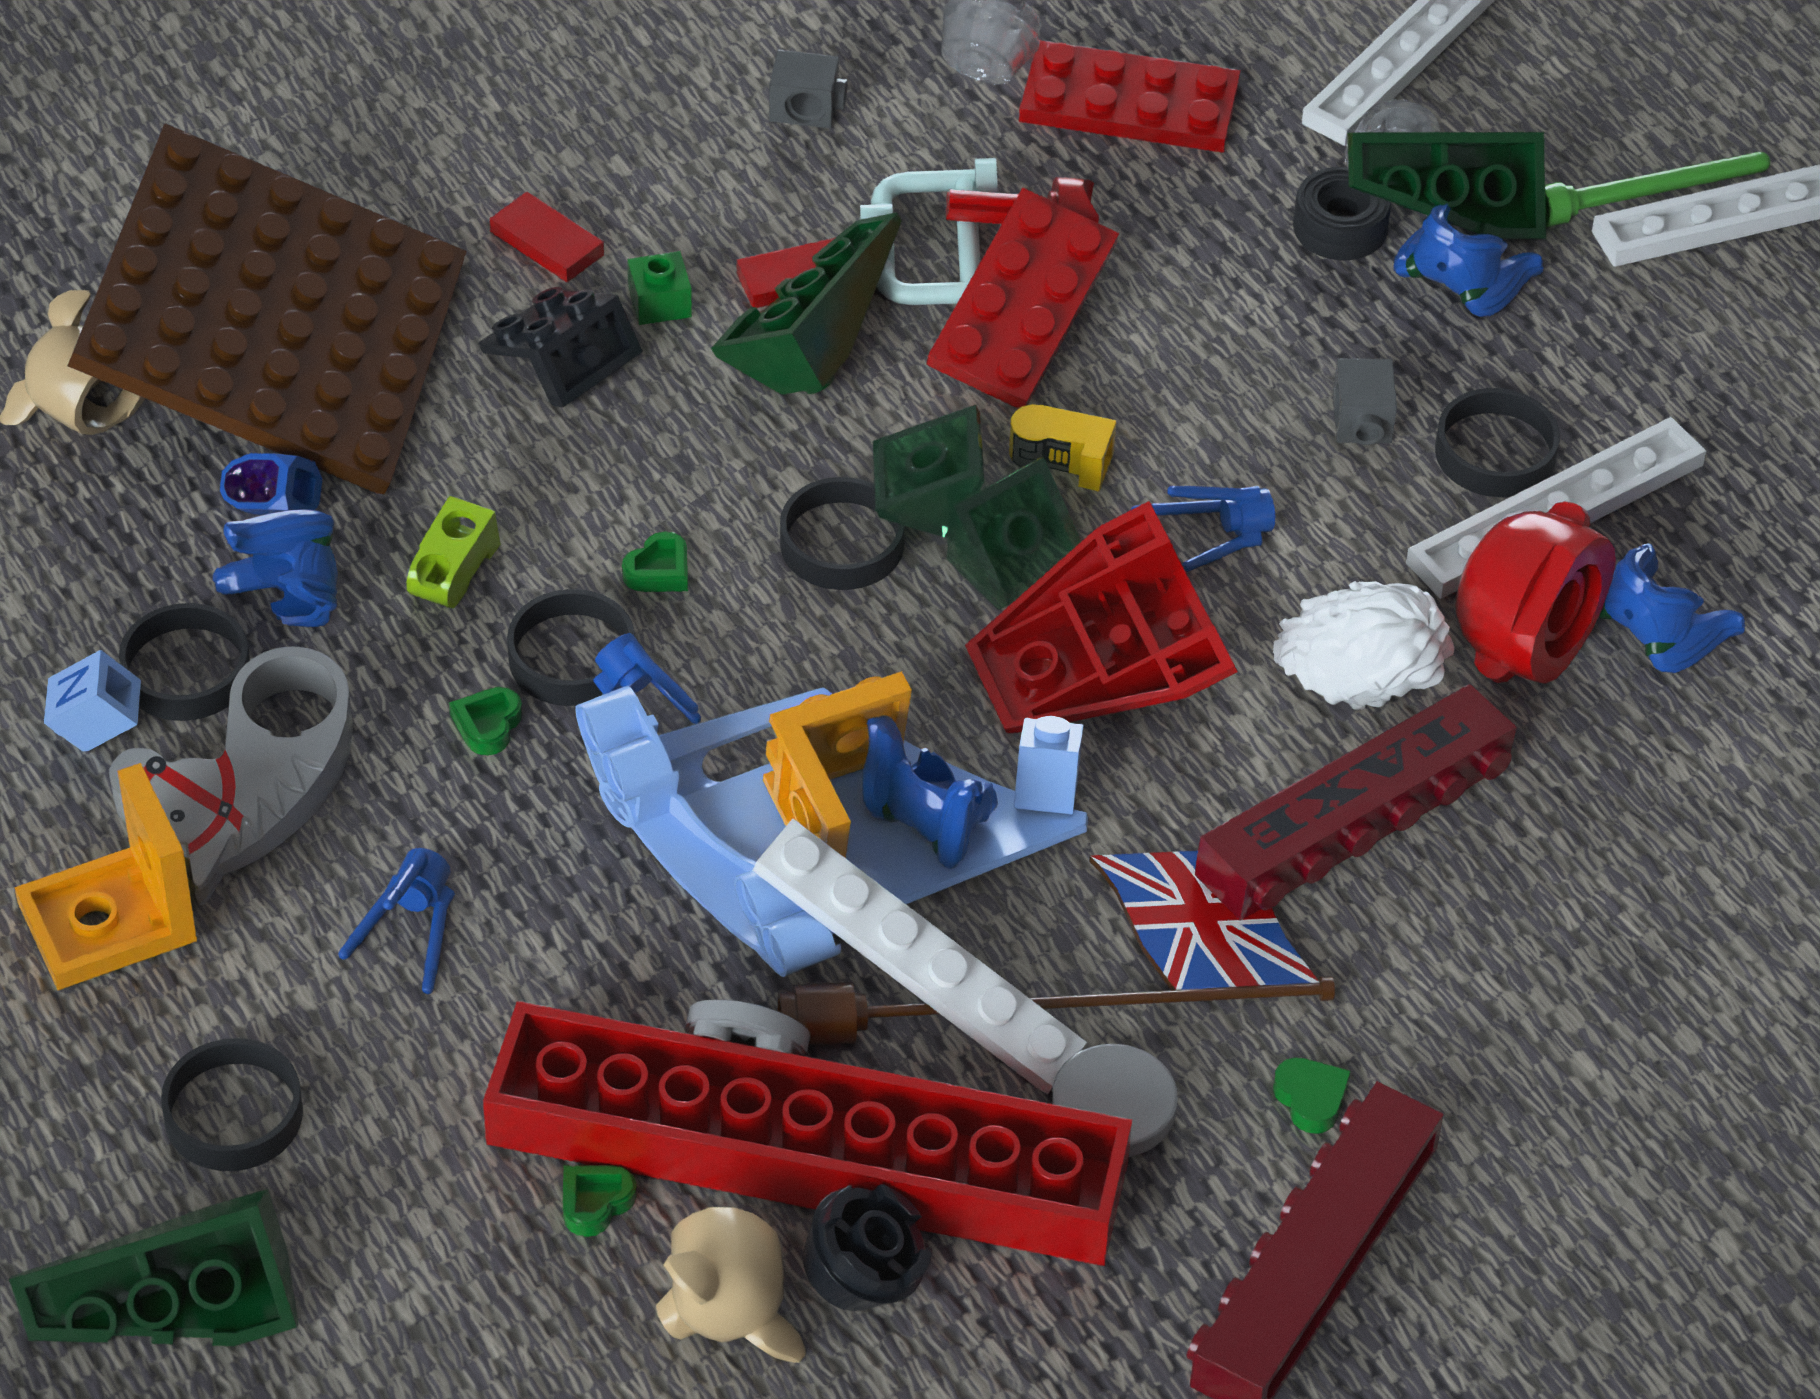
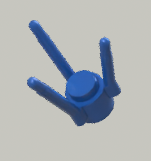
[1131,486,1275,572]
[593,633,701,724]
[338,848,455,994]

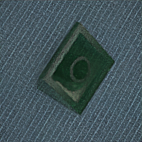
[873,404,985,540]
[947,457,1082,609]

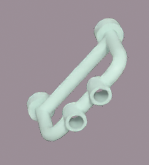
[860,158,998,305]

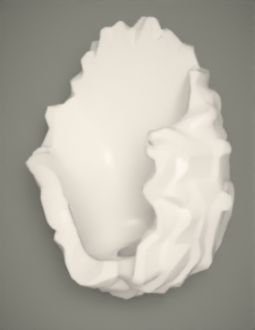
[1273,581,1455,710]

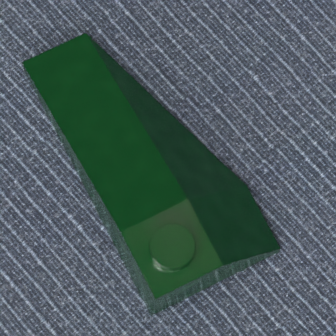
[1348,132,1546,239]
[711,212,902,395]
[9,1189,299,1346]

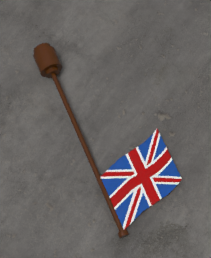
[777,850,1335,1046]

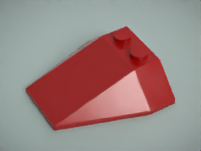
[965,501,1238,733]

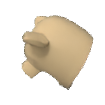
[0,290,145,435]
[656,1207,805,1362]

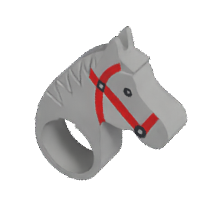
[109,646,353,905]

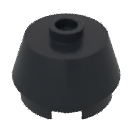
[803,1184,932,1311]

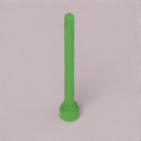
[1545,152,1771,227]

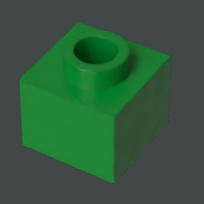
[627,251,692,325]

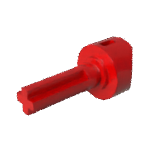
[946,177,1099,224]

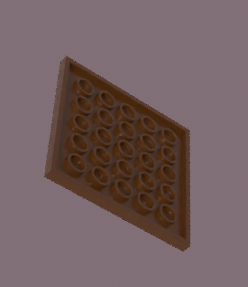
[67,123,467,495]

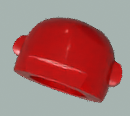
[1455,501,1616,684]

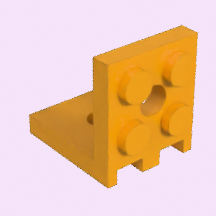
[763,671,912,858]
[15,763,197,990]

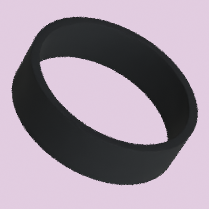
[1435,388,1560,497]
[780,477,905,590]
[507,589,635,706]
[119,603,250,721]
[161,1038,303,1171]

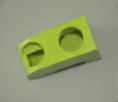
[406,495,501,608]

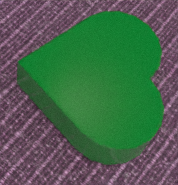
[622,531,688,592]
[449,687,522,756]
[1273,1057,1351,1134]
[563,1165,637,1237]

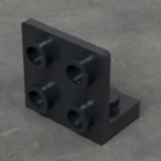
[478,287,643,407]

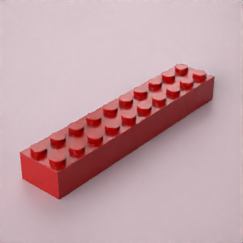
[483,1001,1133,1266]

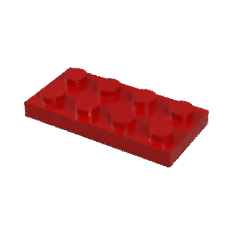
[1019,40,1241,153]
[926,187,1119,408]

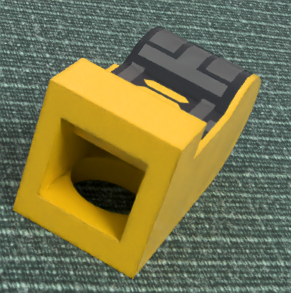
[1009,404,1117,492]

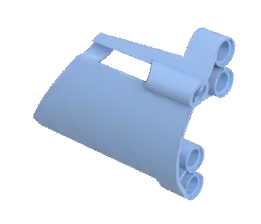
[575,684,1088,977]

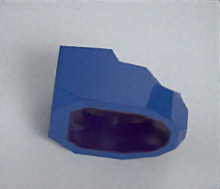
[220,453,323,515]

